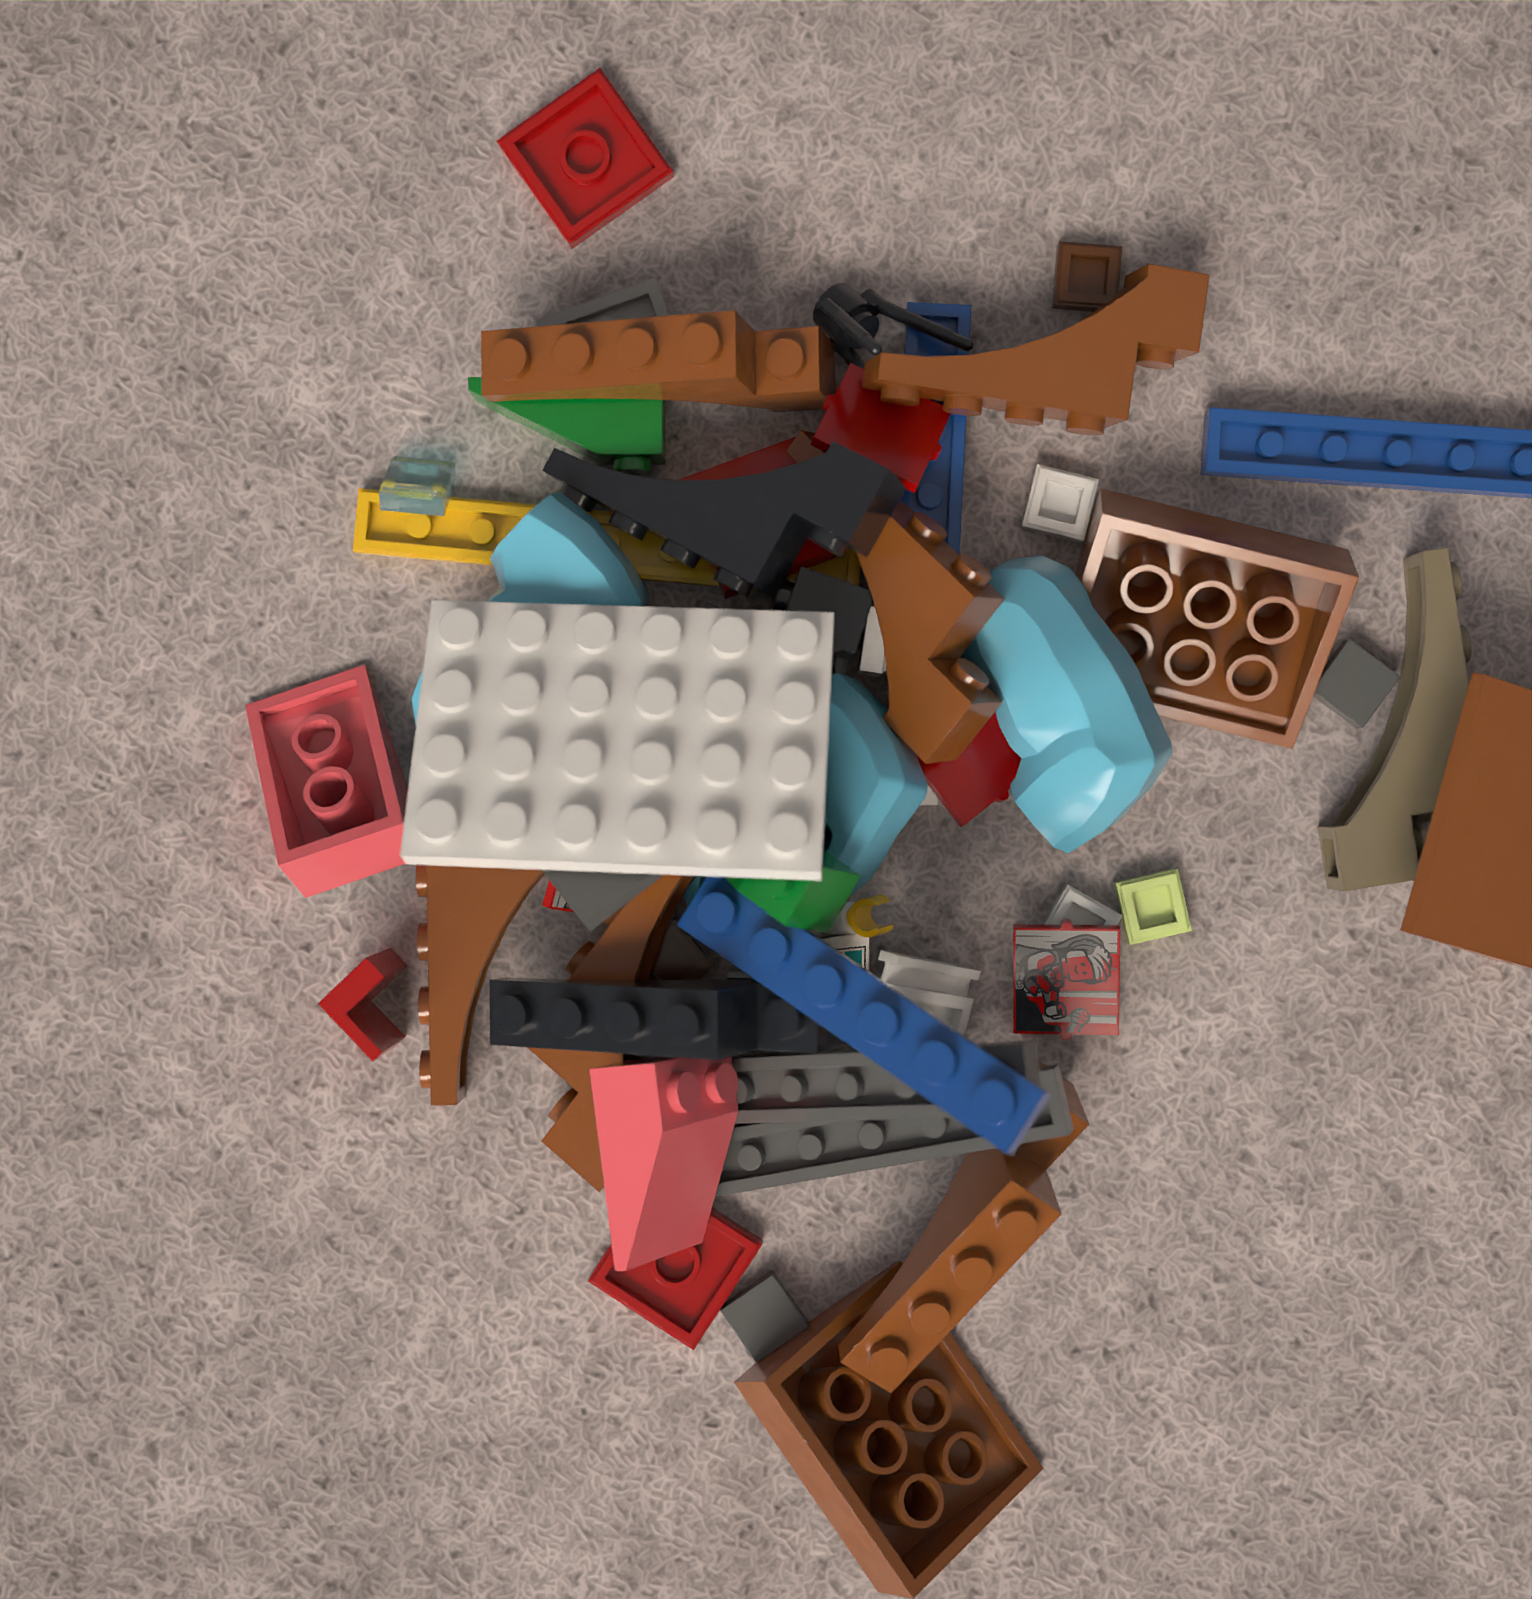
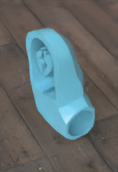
[411,492,649,723]
[962,555,1172,853]
[685,673,928,906]

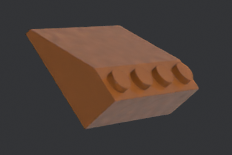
[1075,488,1359,749]
[1400,672,1532,970]
[734,1261,1044,1599]

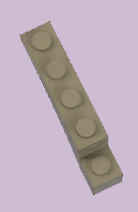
[1317,547,1472,891]

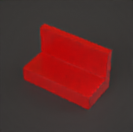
[318,948,407,1062]

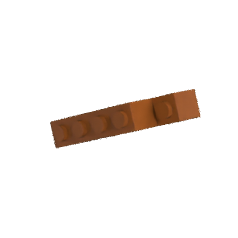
[862,264,1210,436]
[481,310,835,412]
[786,430,1005,763]
[416,864,545,1106]
[528,874,696,1192]
[838,1060,1089,1393]

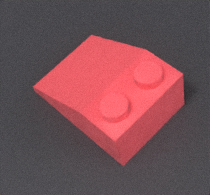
[245,664,408,898]
[590,1056,739,1271]

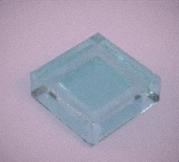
[379,456,456,516]

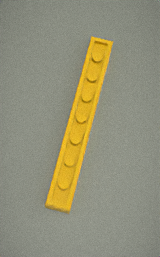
[353,488,861,593]

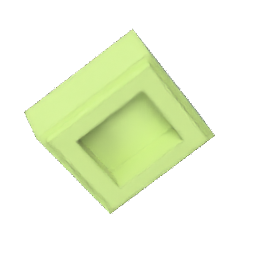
[1113,868,1192,945]

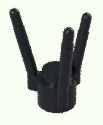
[813,283,974,369]

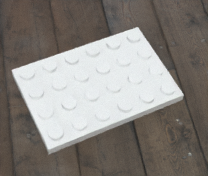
[400,600,835,881]

